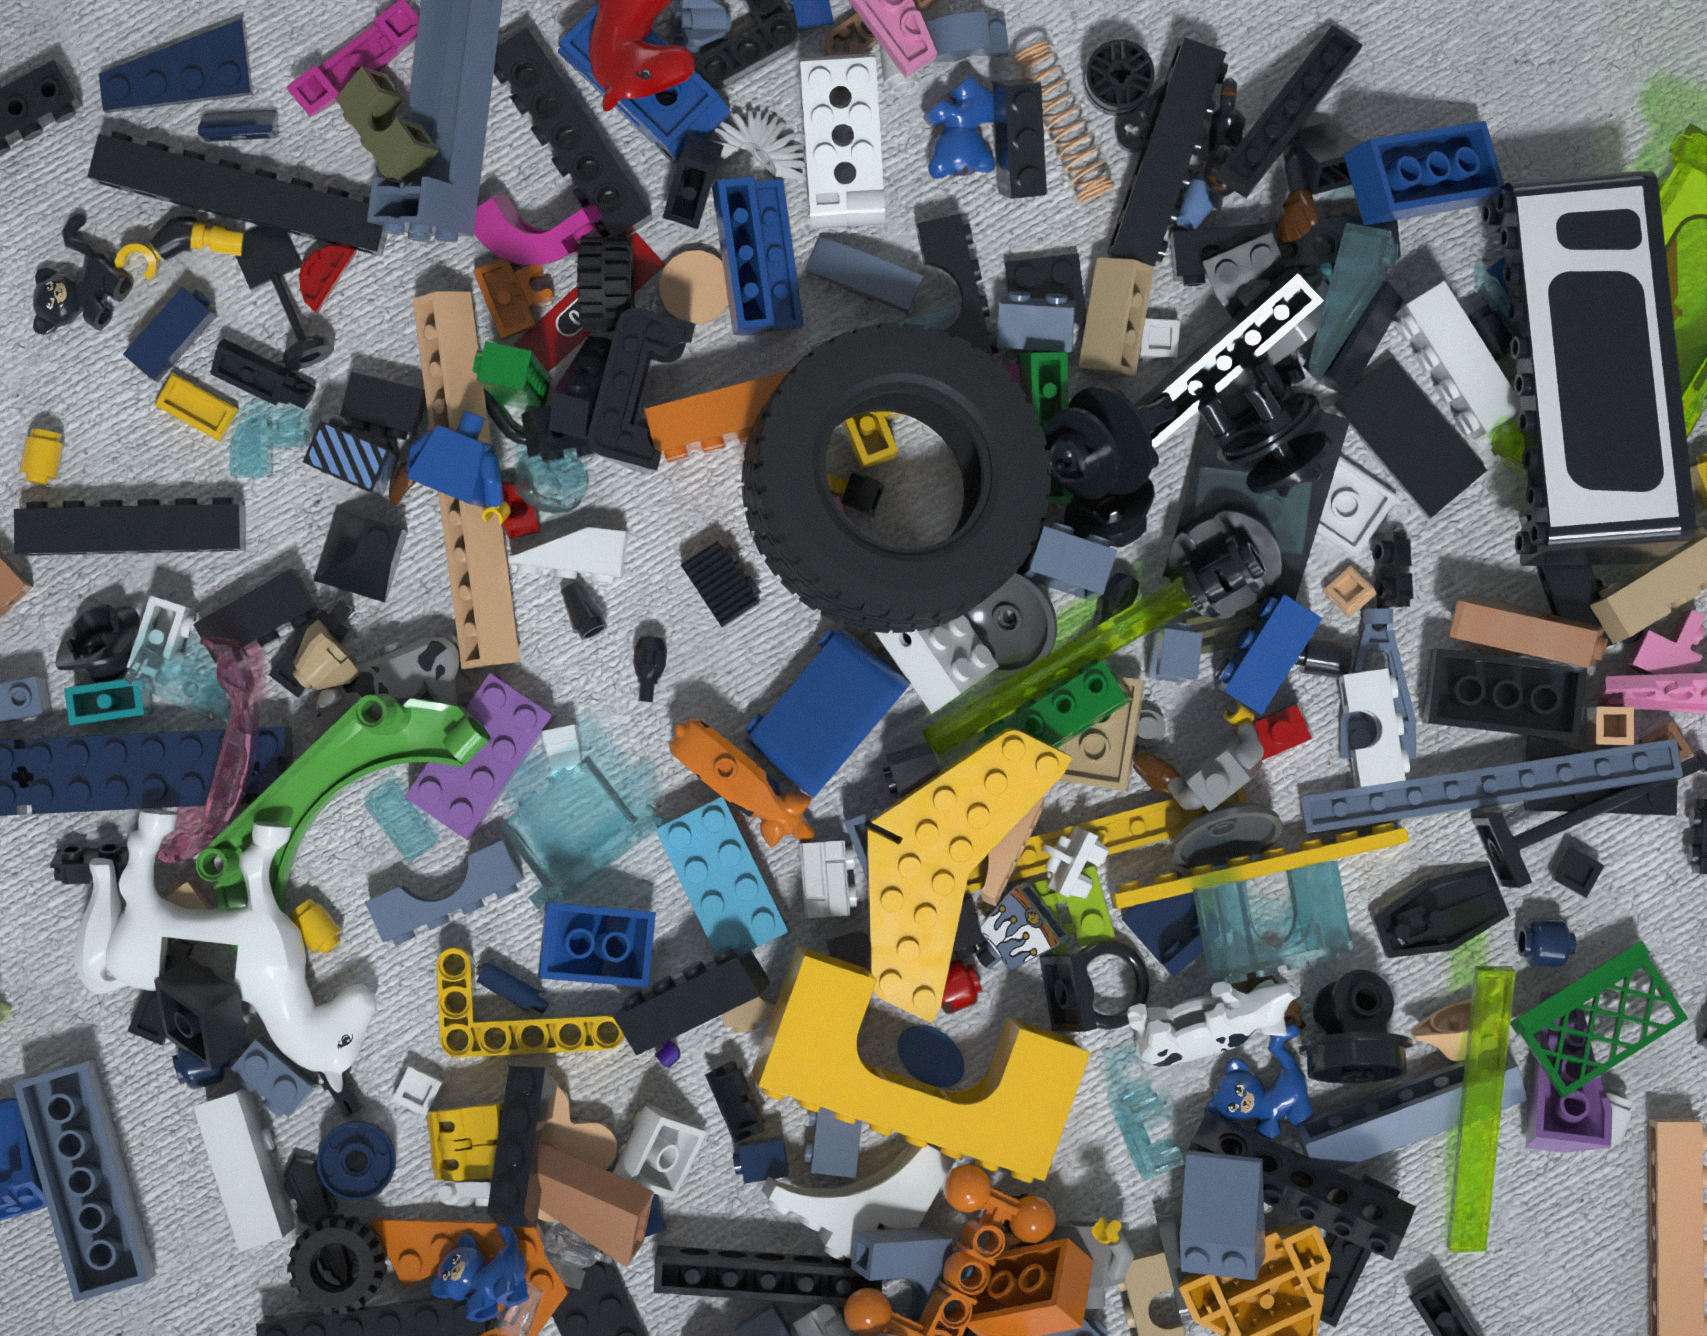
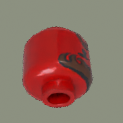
[941,959,983,1015]

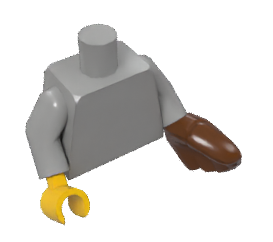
[1133,701,1264,812]
[1000,1193,1134,1309]

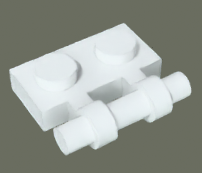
[438,1182,491,1207]

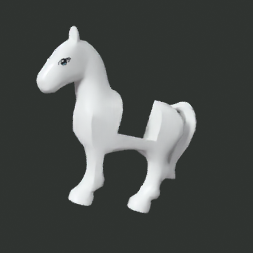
[74,809,376,1093]

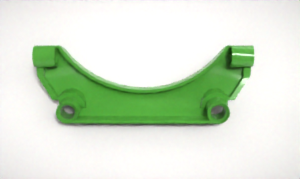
[196,694,491,956]

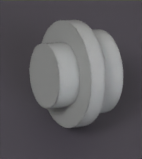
[1136,710,1166,747]

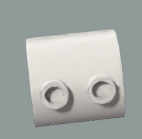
[613,1104,707,1199]

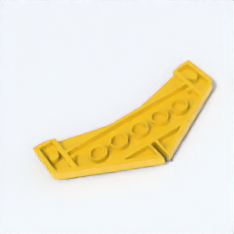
[866,728,1072,1023]

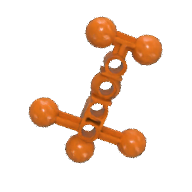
[844,1164,1057,1336]

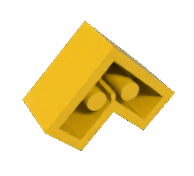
[842,411,904,472]

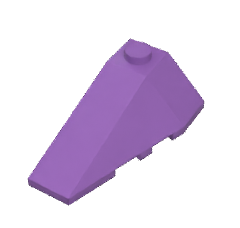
[1526,992,1612,1153]

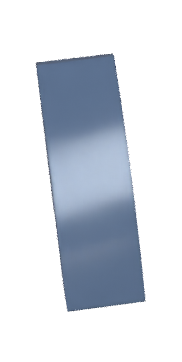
[805,237,923,314]

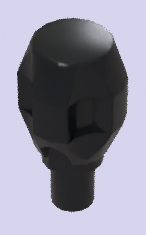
[1093,571,1140,639]
[633,636,667,703]

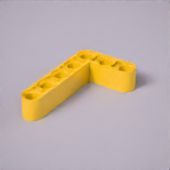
[436,946,625,1057]

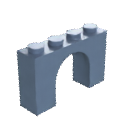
[851,1227,953,1336]

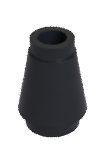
[560,581,608,640]

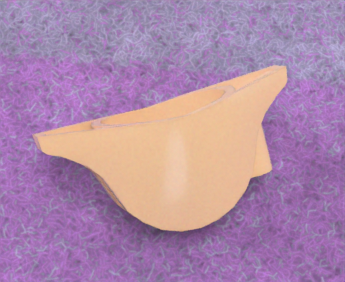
[1410,993,1504,1062]

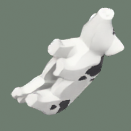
[1127,979,1301,1067]

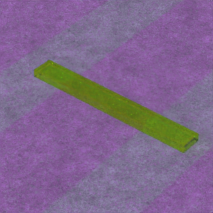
[922,577,1194,755]
[1446,966,1516,1252]

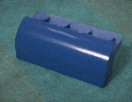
[712,177,804,336]

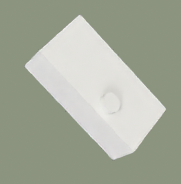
[193,1088,295,1252]

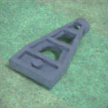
[1339,609,1416,758]

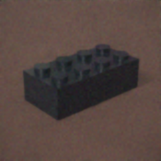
[1422,648,1587,741]

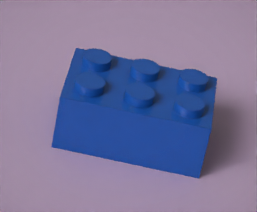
[1215,591,1323,715]

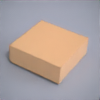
[1323,565,1377,618]

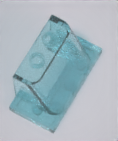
[498,756,666,911]

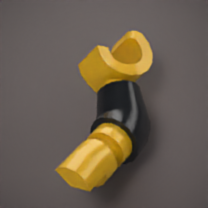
[115,216,244,281]

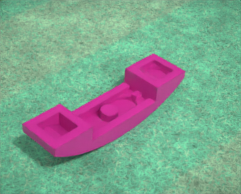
[286,0,419,117]

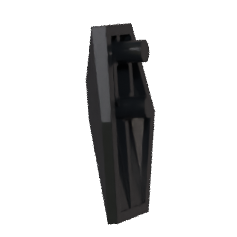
[1371,865,1510,958]

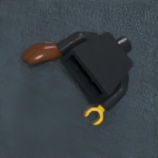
[1277,123,1363,242]

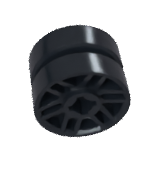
[1083,39,1155,116]

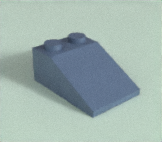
[1180,1150,1266,1281]

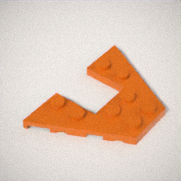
[370,1217,571,1336]

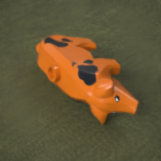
[668,717,815,847]

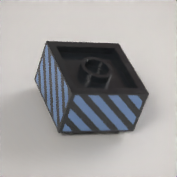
[302,418,399,497]

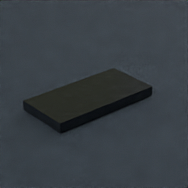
[1333,357,1488,519]

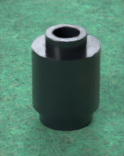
[1468,304,1513,361]
[1295,637,1352,678]

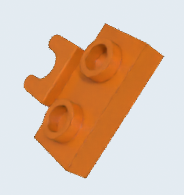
[473,258,555,341]

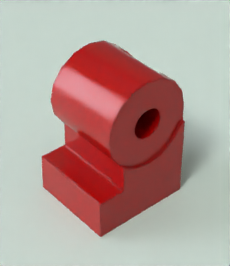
[502,477,541,540]

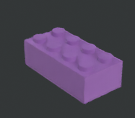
[404,673,555,840]

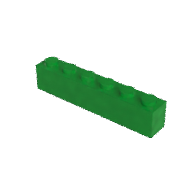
[473,341,552,410]

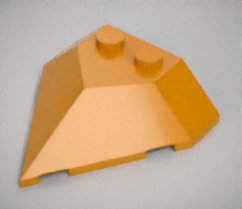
[1177,1223,1331,1336]

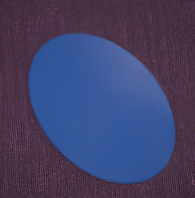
[897,1026,964,1087]

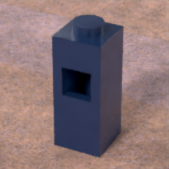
[123,287,217,383]

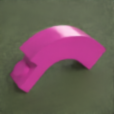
[474,193,603,265]

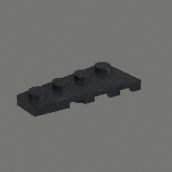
[1524,736,1678,816]

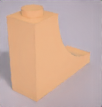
[981,798,1045,907]

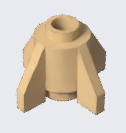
[292,619,361,690]

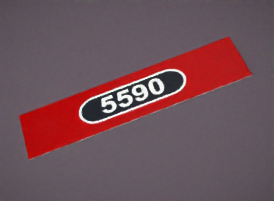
[513,232,666,372]

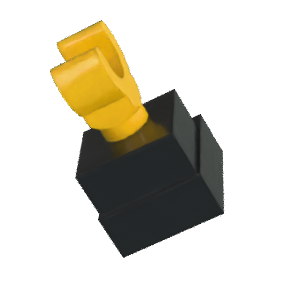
[826,472,884,517]

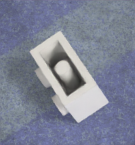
[127,595,196,680]

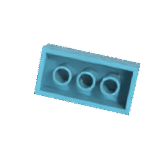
[655,797,789,954]

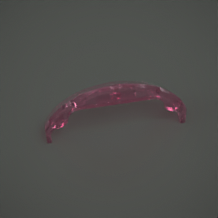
[156,636,259,863]

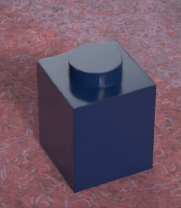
[732,1135,789,1184]

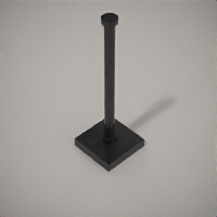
[1471,749,1707,888]

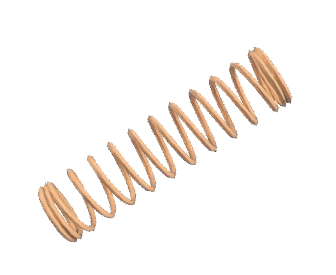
[1013,40,1114,202]

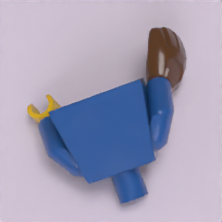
[389,410,510,525]

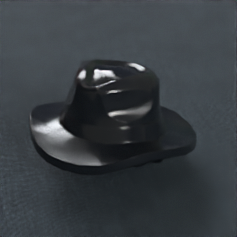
[1064,479,1155,547]
[55,603,140,683]

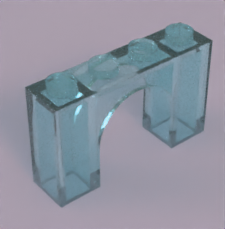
[1193,861,1354,984]

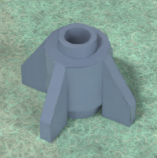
[669,0,731,53]

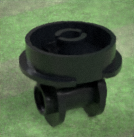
[1168,510,1282,619]
[1299,970,1413,1084]

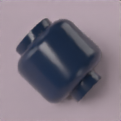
[1517,918,1576,967]
[172,1046,231,1090]

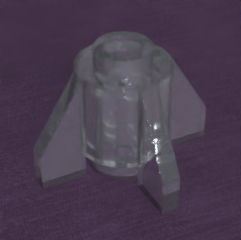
[542,1223,613,1290]

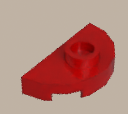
[299,245,357,314]

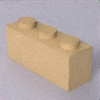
[1078,257,1154,378]

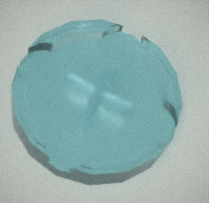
[513,451,589,514]

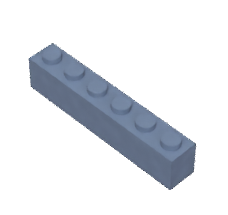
[1295,1045,1527,1170]

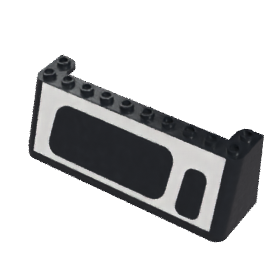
[1481,171,1696,566]

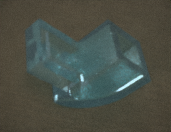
[229,414,310,478]

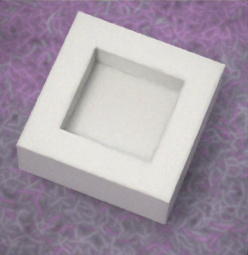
[1140,319,1180,359]
[392,1065,444,1116]

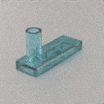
[123,646,243,725]

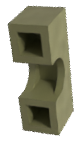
[335,66,439,183]

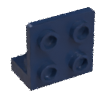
[1122,870,1230,977]

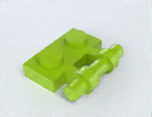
[1034,865,1115,955]

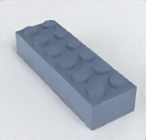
[13,1058,156,1302]

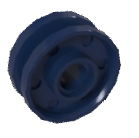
[317,1120,396,1201]

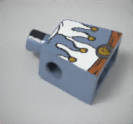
[976,881,1071,970]

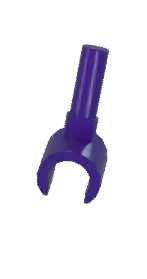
[654,1040,681,1068]

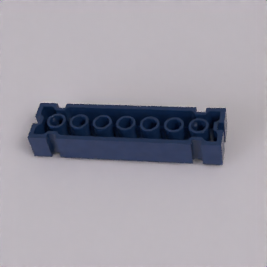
[0,726,293,816]

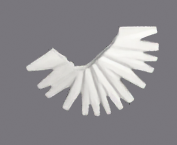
[712,110,804,179]

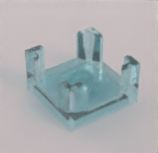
[1109,1086,1186,1181]

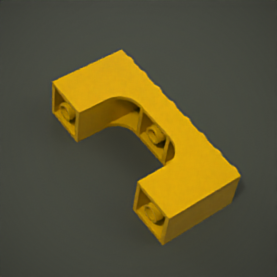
[751,945,1091,1183]

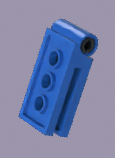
[558,2,731,165]

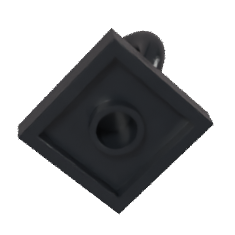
[1039,939,1150,1032]

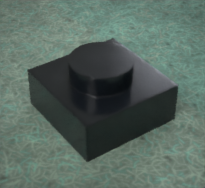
[1551,847,1605,898]

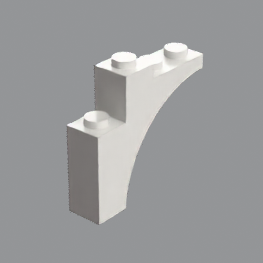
[761,1143,955,1262]

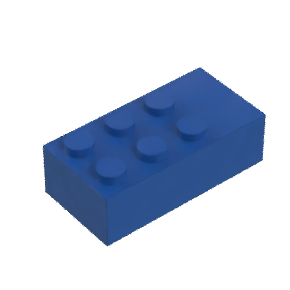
[1343,121,1504,226]

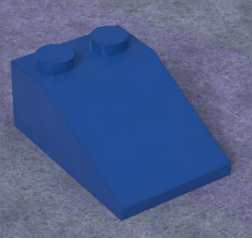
[538,902,656,988]

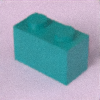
[64,677,153,725]

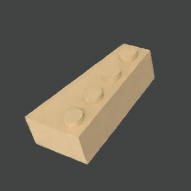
[1589,526,1707,644]

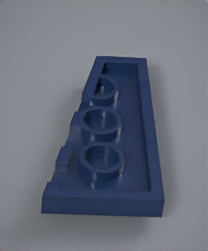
[99,19,253,113]

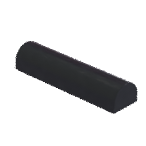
[1409,1274,1479,1336]

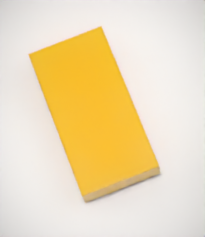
[154,373,239,442]

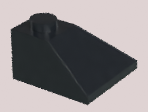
[314,510,408,603]

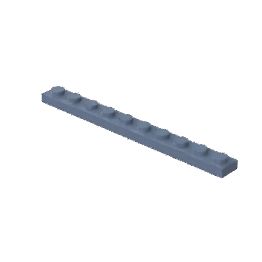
[1300,739,1683,835]

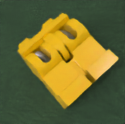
[427,1101,504,1181]

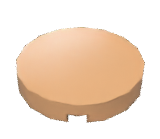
[659,250,729,325]

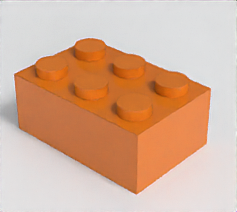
[967,1238,1093,1336]

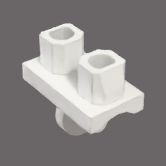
[1041,826,1109,898]

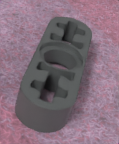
[1155,1212,1193,1323]

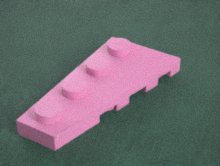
[1597,673,1707,714]

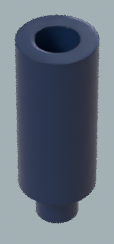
[476,959,550,1014]

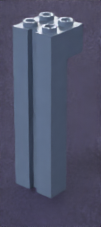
[367,0,502,242]

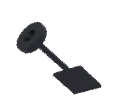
[235,226,334,370]

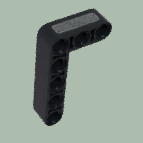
[699,0,798,90]

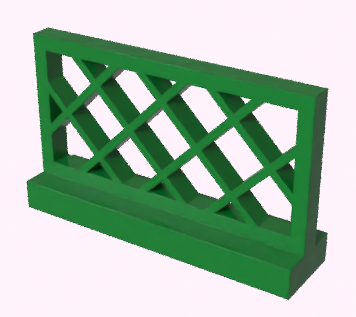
[1509,940,1688,1098]

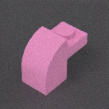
[1625,609,1705,675]

